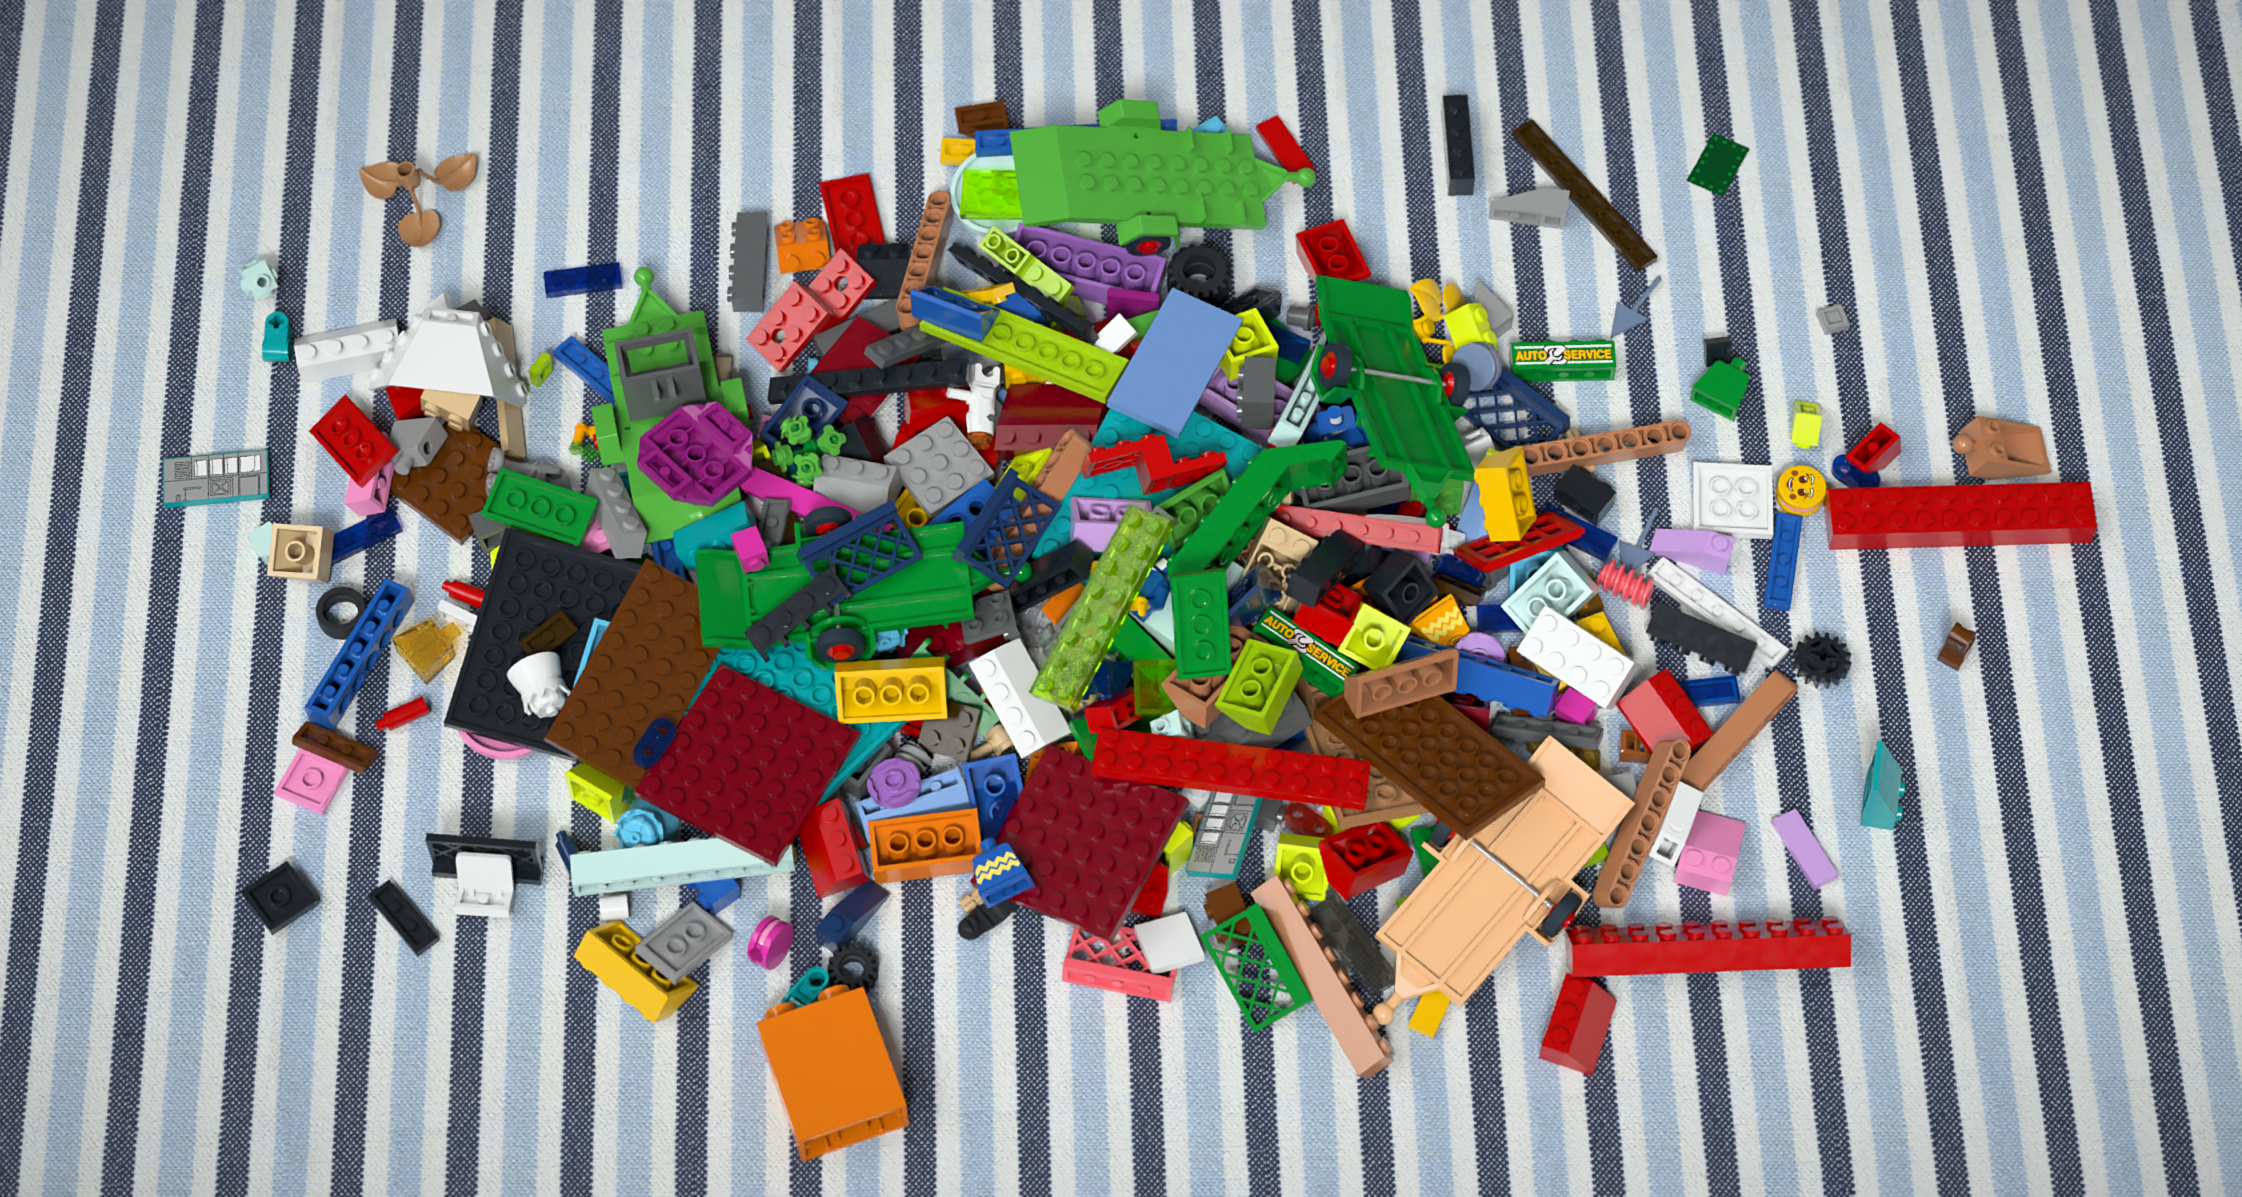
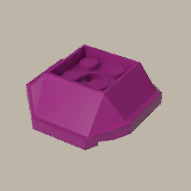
[637,401,753,507]

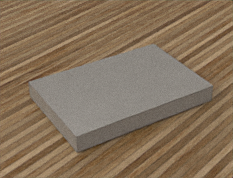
[635,901,733,985]

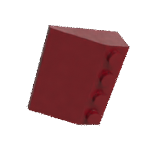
[809,316,921,429]
[994,384,1109,460]
[895,588,1010,669]

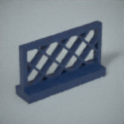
[1462,366,1570,464]
[951,468,1062,589]
[796,500,923,608]

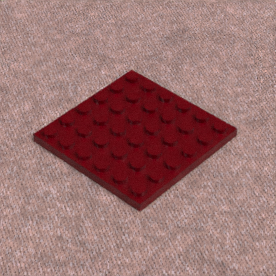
[634,664,861,867]
[970,745,1190,942]

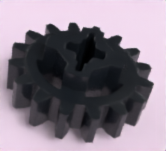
[1792,632,1852,689]

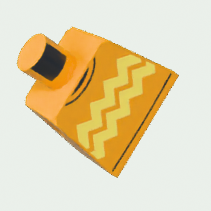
[1408,594,1470,648]

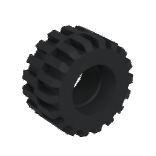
[1167,243,1231,308]

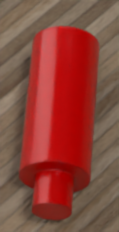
[442,579,485,609]
[374,696,430,731]

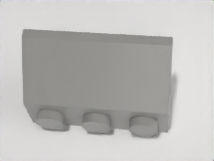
[813,454,903,514]

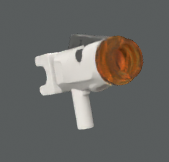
[946,363,1002,449]

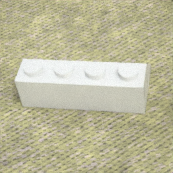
[294,318,399,384]
[969,638,1071,759]

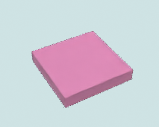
[274,748,349,815]

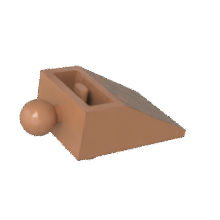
[1953,416,2051,480]

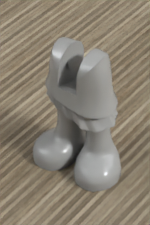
[486,447,562,496]

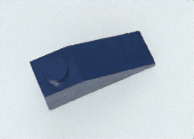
[815,881,890,953]

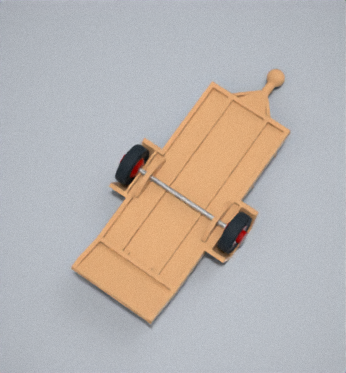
[1372,735,1636,1025]

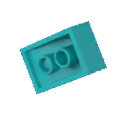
[1860,741,1906,831]

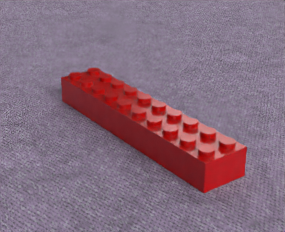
[1823,482,2097,550]
[1565,916,1851,977]

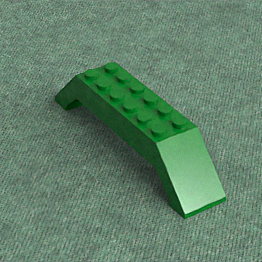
[1166,440,1348,599]

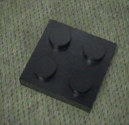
[241,861,318,935]

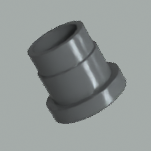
[1286,306,1315,332]
[1474,566,1508,591]

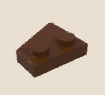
[954,100,1009,138]

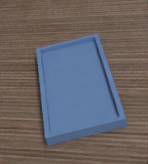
[1107,287,1243,439]

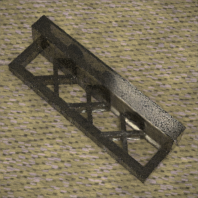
[1310,887,1396,999]

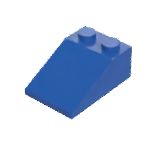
[962,753,1023,842]

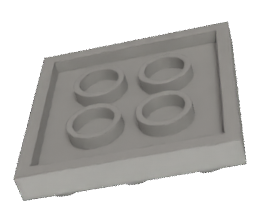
[884,416,994,519]

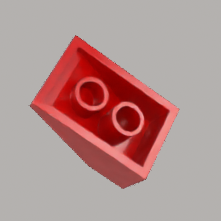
[1296,219,1371,283]

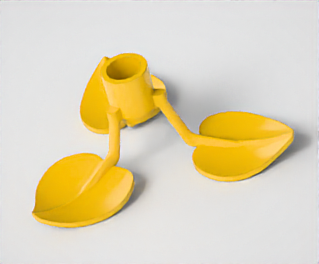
[1408,278,1467,364]

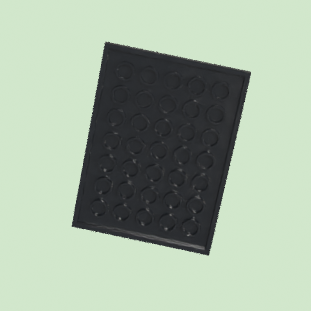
[444,528,642,764]

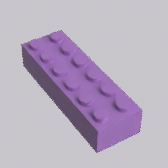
[1005,222,1167,305]

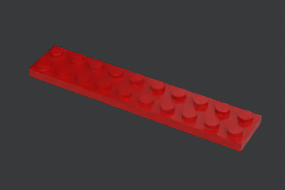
[1091,727,1371,811]

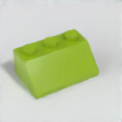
[1215,638,1303,736]

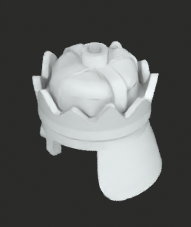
[507,652,571,718]

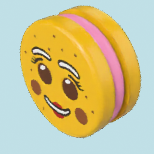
[1776,465,1827,517]

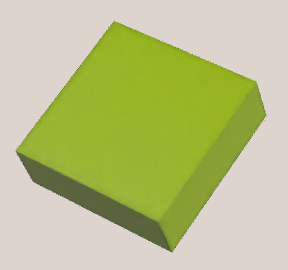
[528,351,554,388]

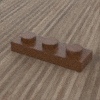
[292,720,377,775]

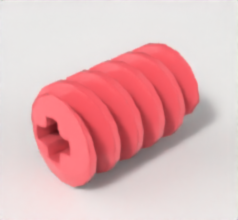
[1596,559,1654,610]

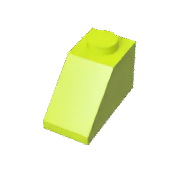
[1790,400,1822,449]

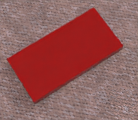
[819,173,885,261]
[309,394,399,488]

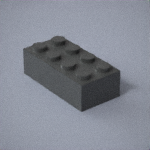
[1300,445,1411,514]
[1193,690,1313,749]

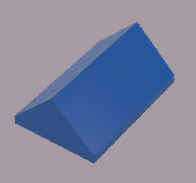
[910,285,1000,342]

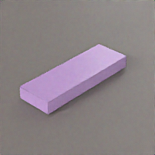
[1771,808,1839,890]

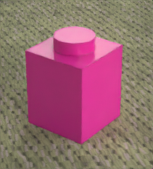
[731,526,769,574]
[1554,687,1598,726]

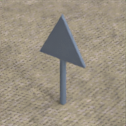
[1611,276,1662,338]
[1619,507,1659,573]

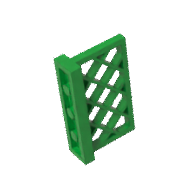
[1200,902,1313,1033]

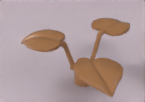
[359,153,477,248]

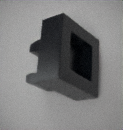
[1704,336,1732,367]

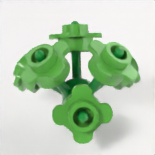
[772,414,846,489]

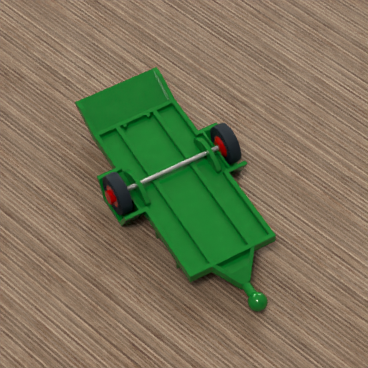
[1310,275,1475,528]
[695,506,1032,670]

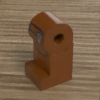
[1937,622,1976,671]

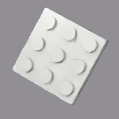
[1692,462,1773,539]

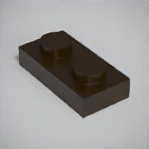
[1431,571,1486,607]
[519,610,578,656]

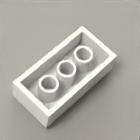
[1517,605,1641,710]

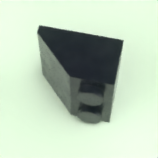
[857,243,909,300]
[1361,548,1439,626]

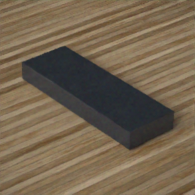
[367,880,439,957]

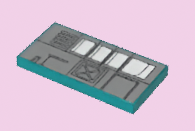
[163,449,270,509]
[1185,791,1263,880]

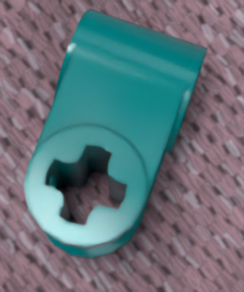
[262,312,293,362]
[781,966,831,1008]

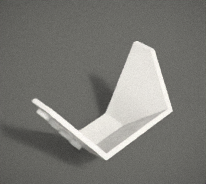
[368,307,528,407]

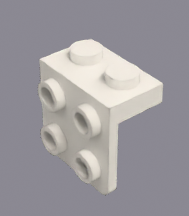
[454,852,515,918]

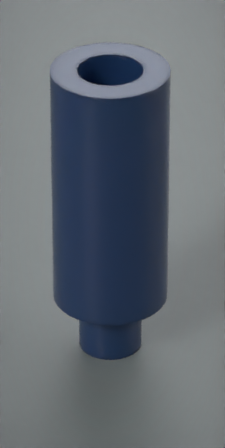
[555,830,580,880]

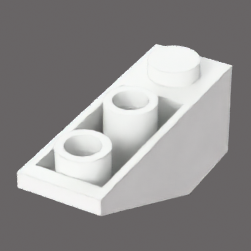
[1647,781,1704,868]

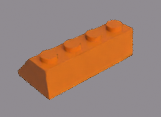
[868,808,983,884]

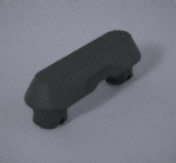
[958,900,1020,940]

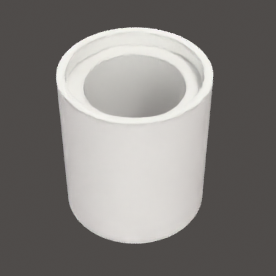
[599,894,630,921]

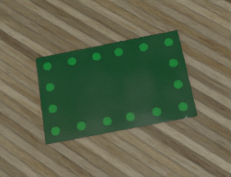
[1686,133,1750,197]

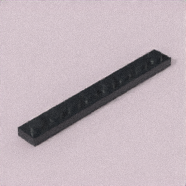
[948,242,1099,345]
[767,358,971,405]

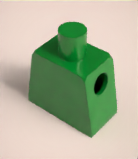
[1690,357,1750,422]

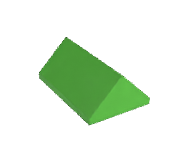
[1158,468,1231,551]

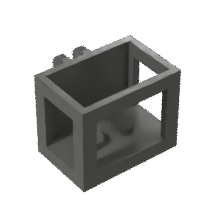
[614,327,707,422]

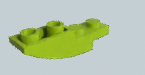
[978,226,1075,307]

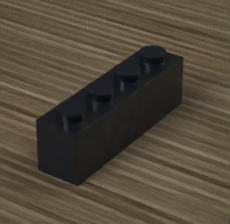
[1441,95,1475,196]
[1285,529,1365,609]
[1006,539,1094,614]
[1646,603,1759,677]

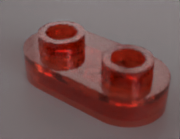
[1284,803,1333,838]

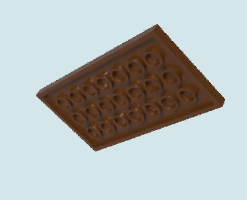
[544,558,720,791]
[1313,661,1546,841]

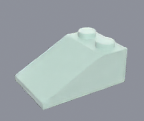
[1501,550,1601,635]

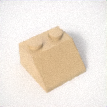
[267,523,334,583]

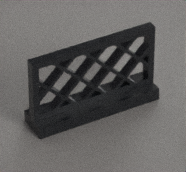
[425,833,545,885]

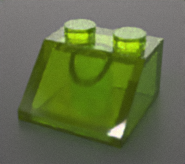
[1133,660,1177,718]

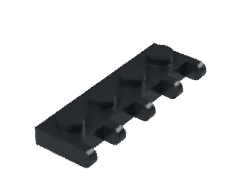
[743,567,853,663]

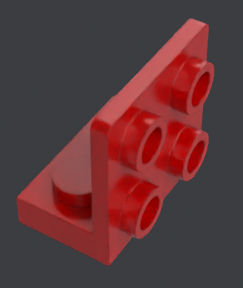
[1130,862,1170,919]

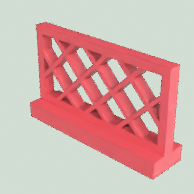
[1062,926,1178,1003]

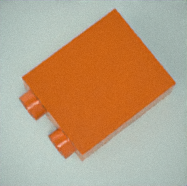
[756,985,909,1162]

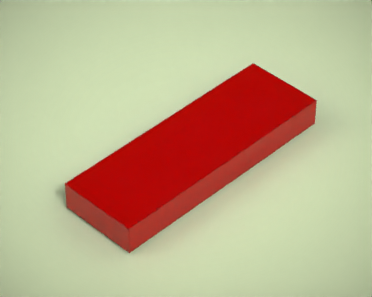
[1256,115,1316,185]

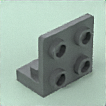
[961,589,1025,646]

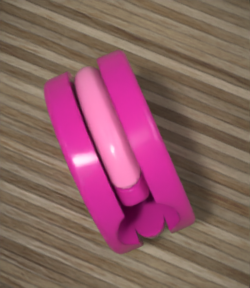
[747,915,794,970]

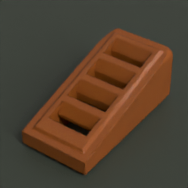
[1619,730,1651,764]

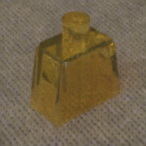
[392,620,461,685]

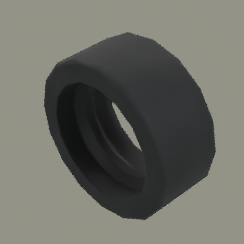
[315,586,367,640]

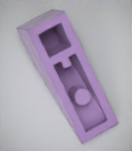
[1649,529,1736,575]

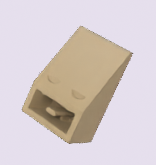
[1238,516,1318,613]

